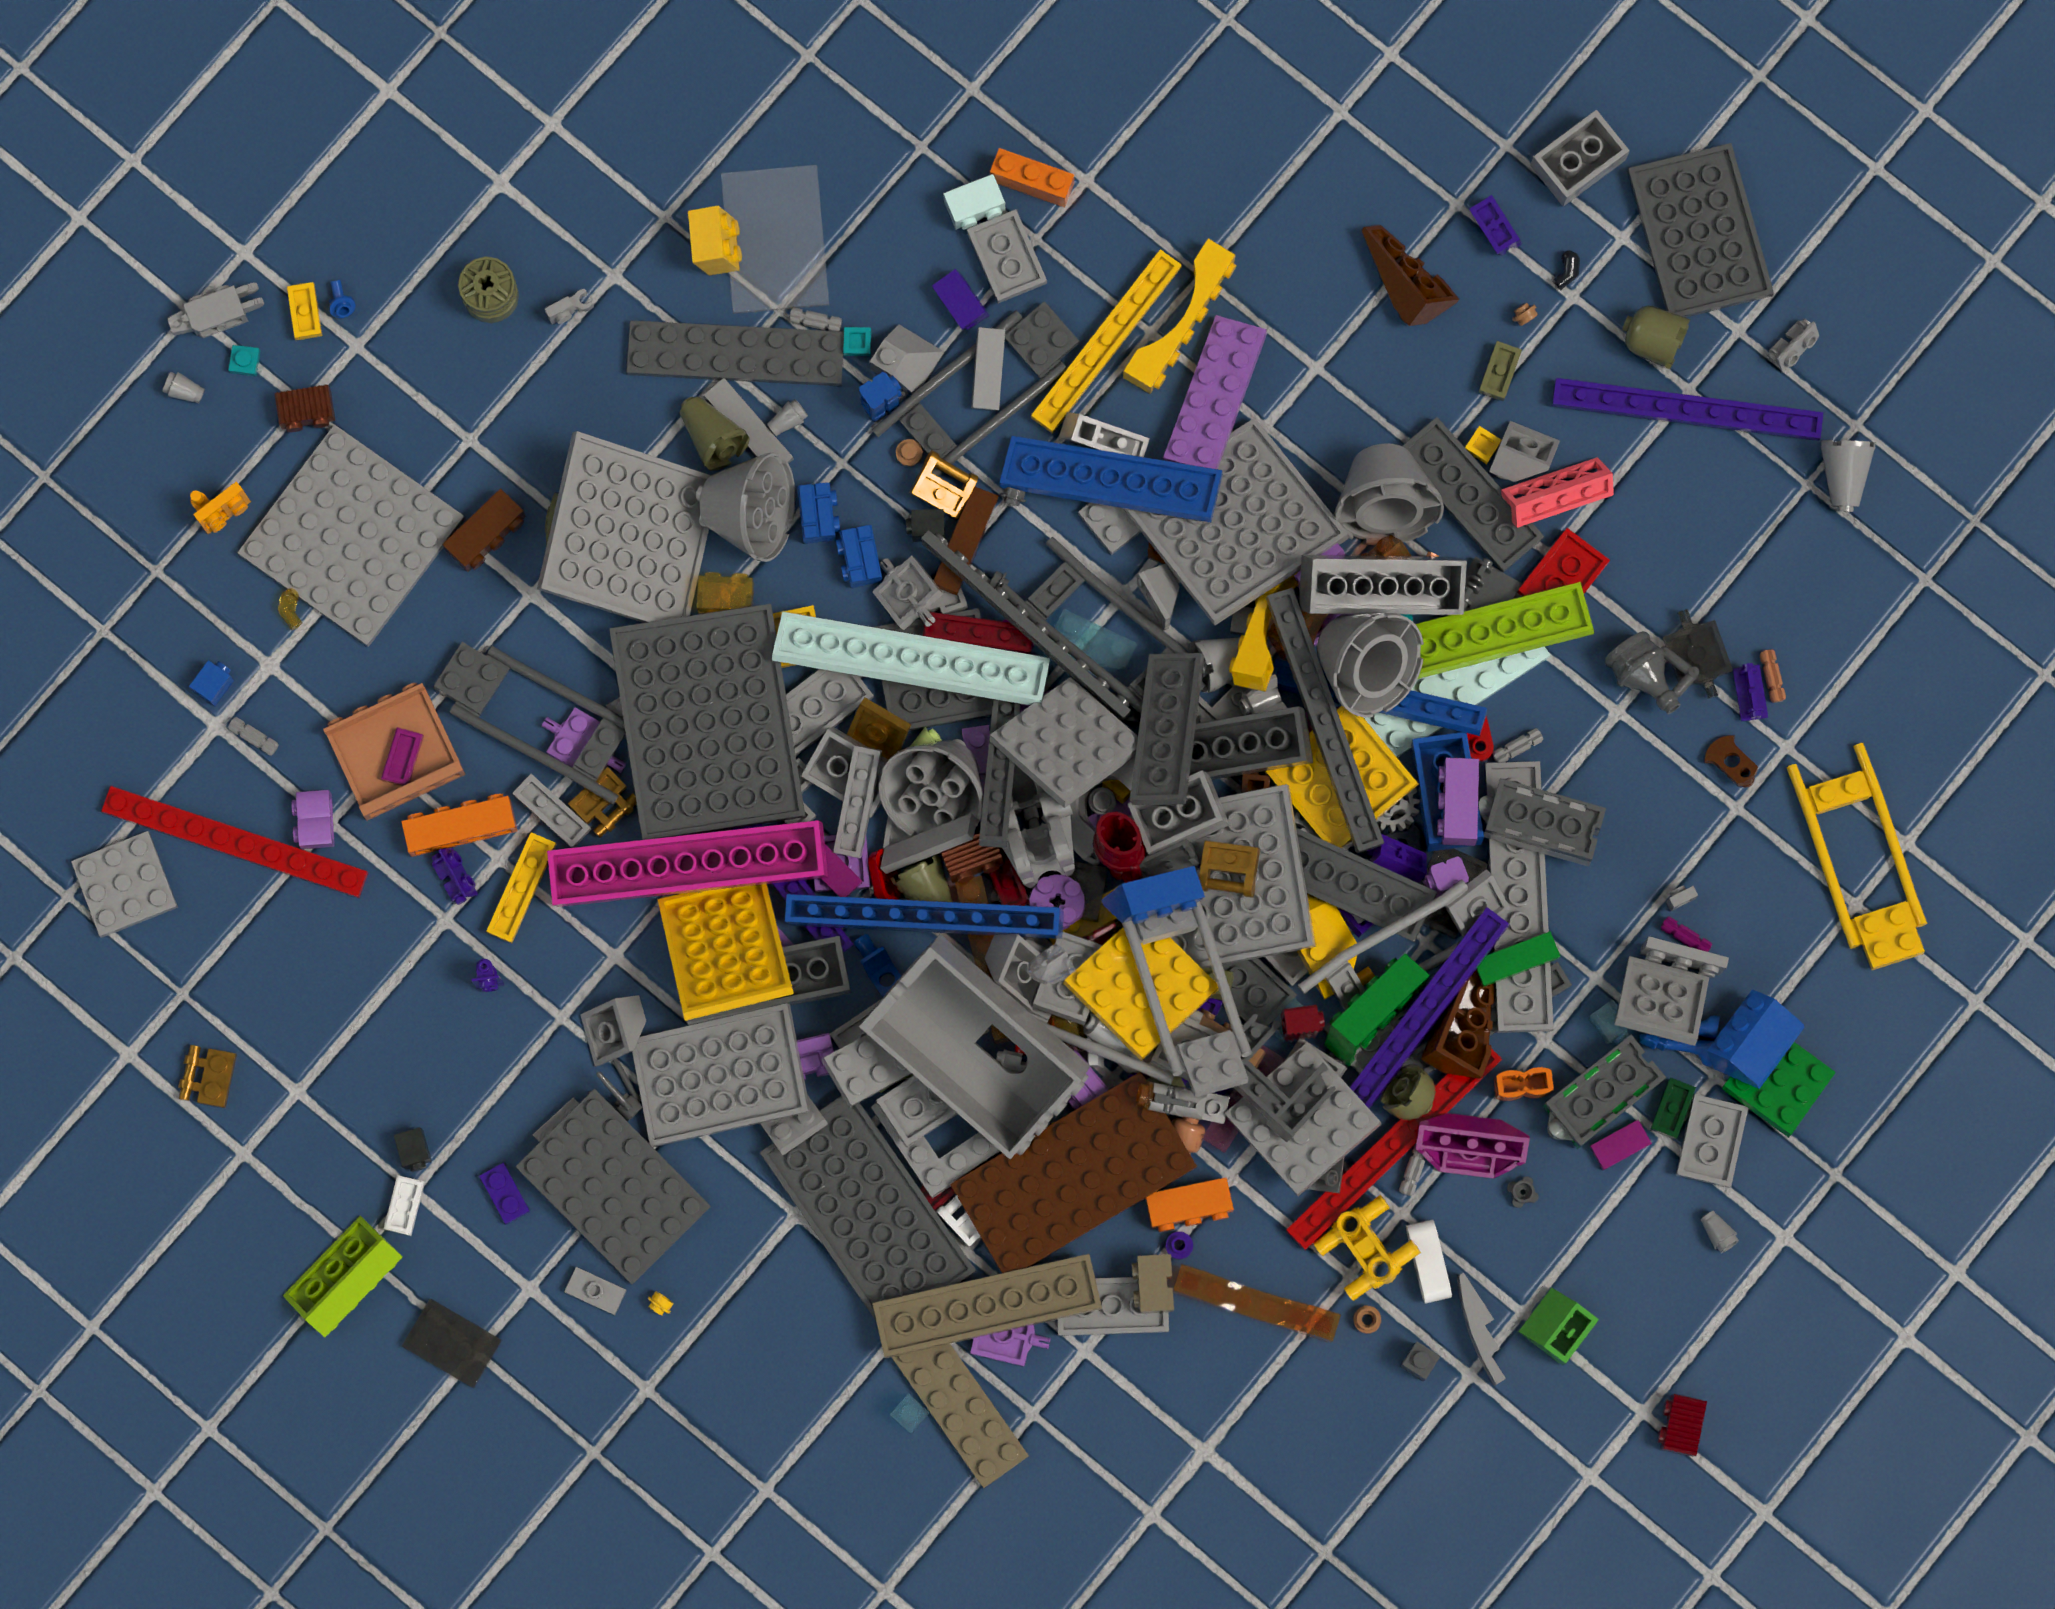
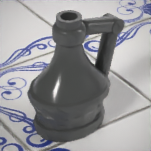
[1605,631,1699,714]

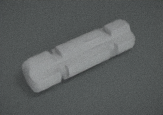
[789,308,842,331]
[228,717,279,756]
[1492,728,1543,763]
[1399,1144,1425,1196]

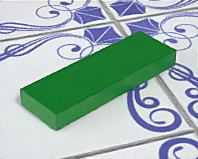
[1476,932,1561,987]

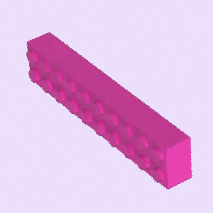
[547,820,828,907]

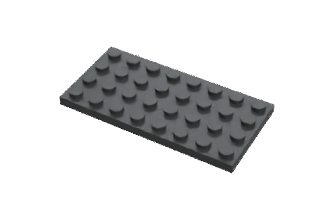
[760,1096,976,1321]

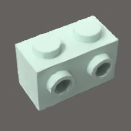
[943,174,1005,230]

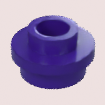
[1166,1232,1193,1260]

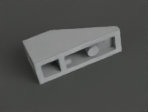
[1059,412,1150,457]

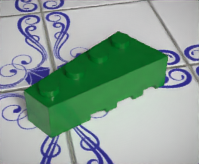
[1324,953,1429,1067]

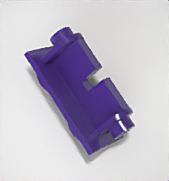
[1732,663,1768,722]
[431,848,478,905]
[471,959,504,992]

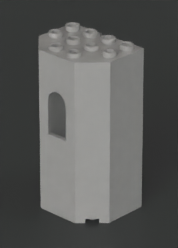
[859,934,1090,1159]

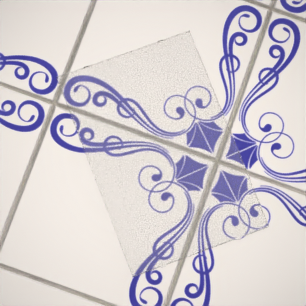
[721,165,829,314]

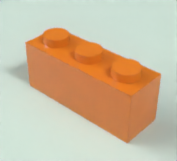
[990,148,1075,208]
[1145,1177,1234,1232]

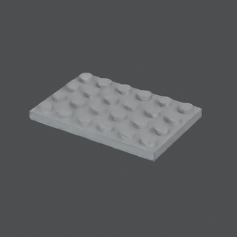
[632,1003,810,1147]

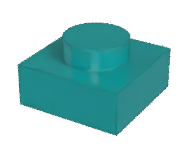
[843,327,871,356]
[228,345,261,377]

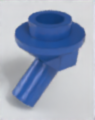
[329,280,356,318]

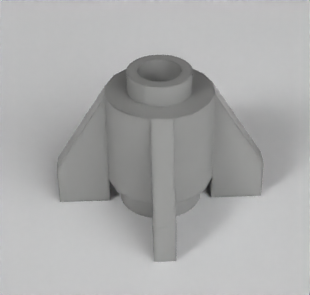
[1239,674,1287,715]

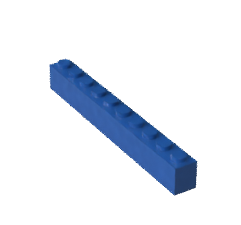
[785,894,1064,939]

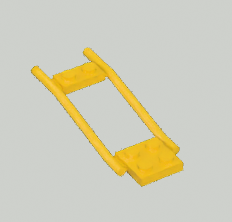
[1787,743,1928,970]

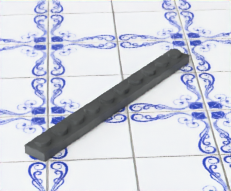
[921,530,1131,723]
[1266,588,1384,853]

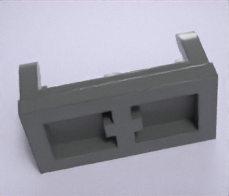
[1140,839,1201,878]

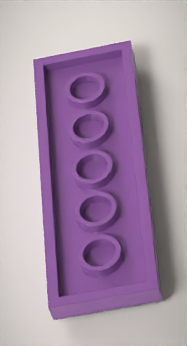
[1163,315,1267,469]

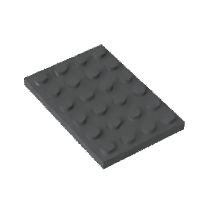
[1627,143,1774,318]
[515,1089,711,1284]

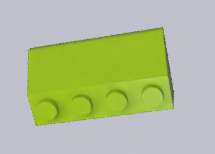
[283,1216,403,1337]

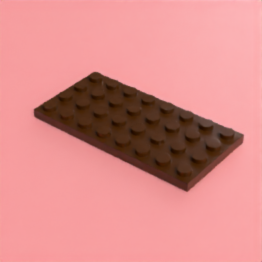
[950,1072,1197,1280]

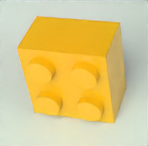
[688,206,742,275]

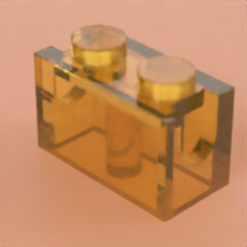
[697,572,754,614]

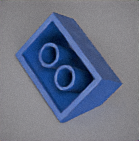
[1102,866,1205,924]
[1707,989,1805,1089]

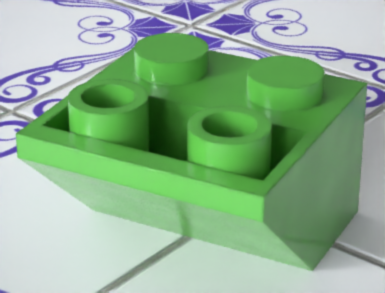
[1518,1288,1599,1366]

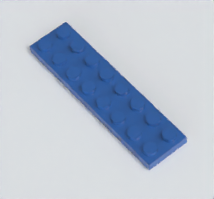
[999,436,1223,523]

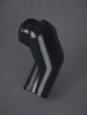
[1553,250,1580,290]

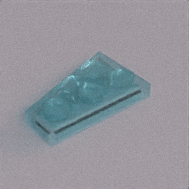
[1041,609,1137,669]

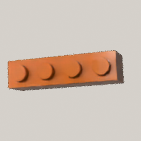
[401,794,518,857]

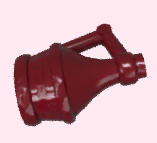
[1092,812,1146,883]

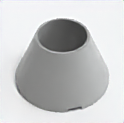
[1335,444,1444,545]
[1317,613,1424,717]

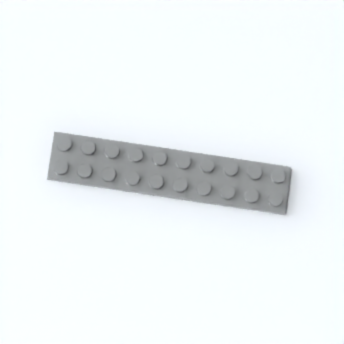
[1485,761,1554,1033]

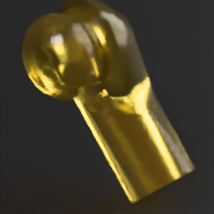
[278,588,303,630]

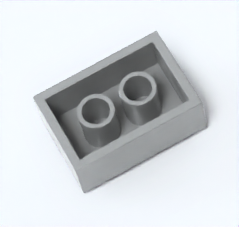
[1530,110,1630,207]
[1128,770,1230,855]

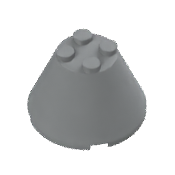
[696,453,795,562]
[879,739,983,836]

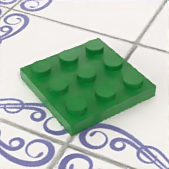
[1721,1042,1836,1138]

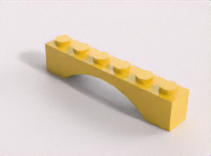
[1123,239,1237,394]
[1229,572,1298,692]

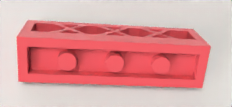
[1501,457,1614,528]

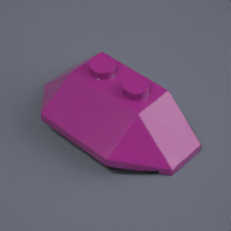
[1416,1113,1530,1179]

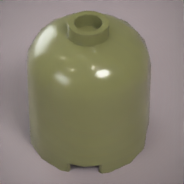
[1622,305,1691,370]

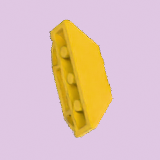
[1297,894,1357,1000]

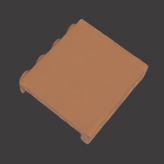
[323,683,466,821]

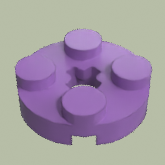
[1030,875,1085,930]

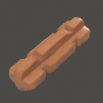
[1760,649,1786,703]

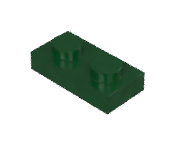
[1650,1077,1696,1139]

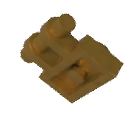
[568,767,637,838]
[178,1045,237,1108]

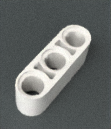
[1406,1219,1452,1304]

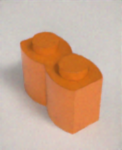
[1494,1067,1554,1101]

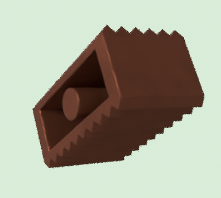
[275,385,335,432]
[940,832,1003,883]

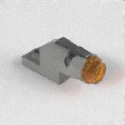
[1136,1081,1230,1124]

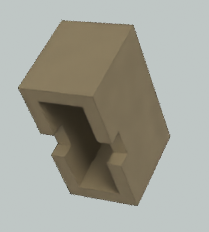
[1132,1254,1174,1314]

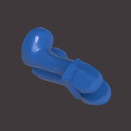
[1639,1015,1720,1067]

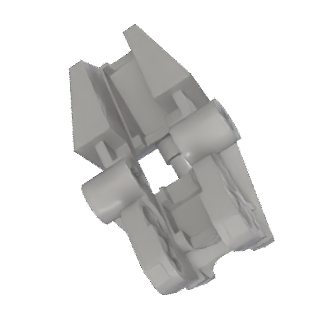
[1003,764,1075,888]

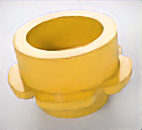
[648,1291,674,1316]

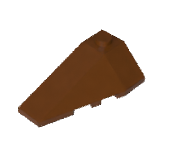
[1361,225,1459,326]
[1421,970,1495,1079]

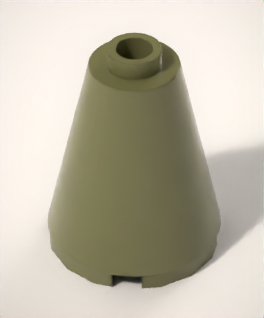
[680,397,750,471]
[890,854,953,902]

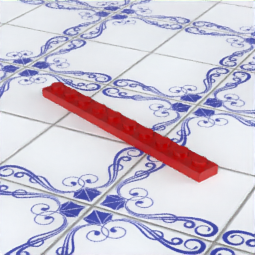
[101,786,368,898]
[1286,1048,1502,1250]

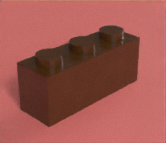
[442,488,526,572]

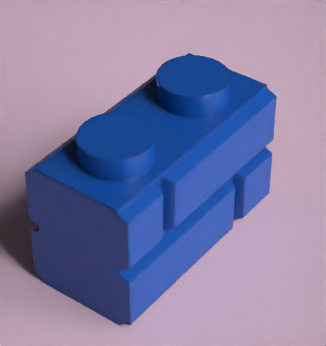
[859,372,902,422]
[797,482,840,544]
[836,525,883,588]

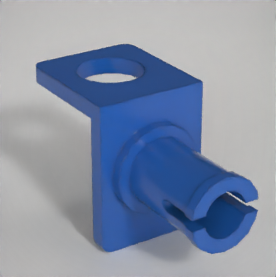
[854,934,901,997]

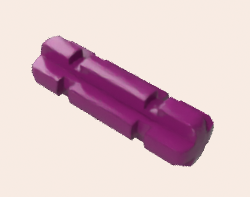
[1661,916,1712,952]

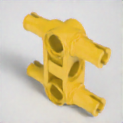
[1313,1195,1421,1301]

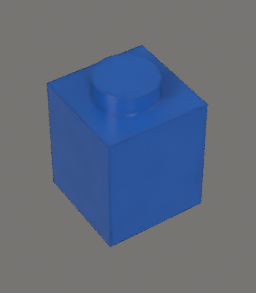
[189,660,234,706]

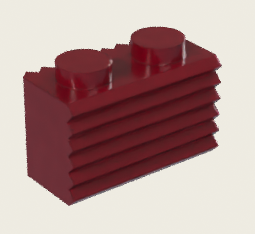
[1281,1005,1325,1042]
[1657,1394,1707,1457]

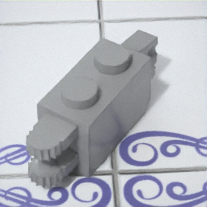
[167,282,264,338]

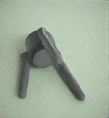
[588,1058,643,1122]

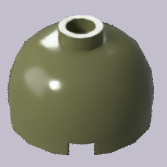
[1380,1064,1435,1120]

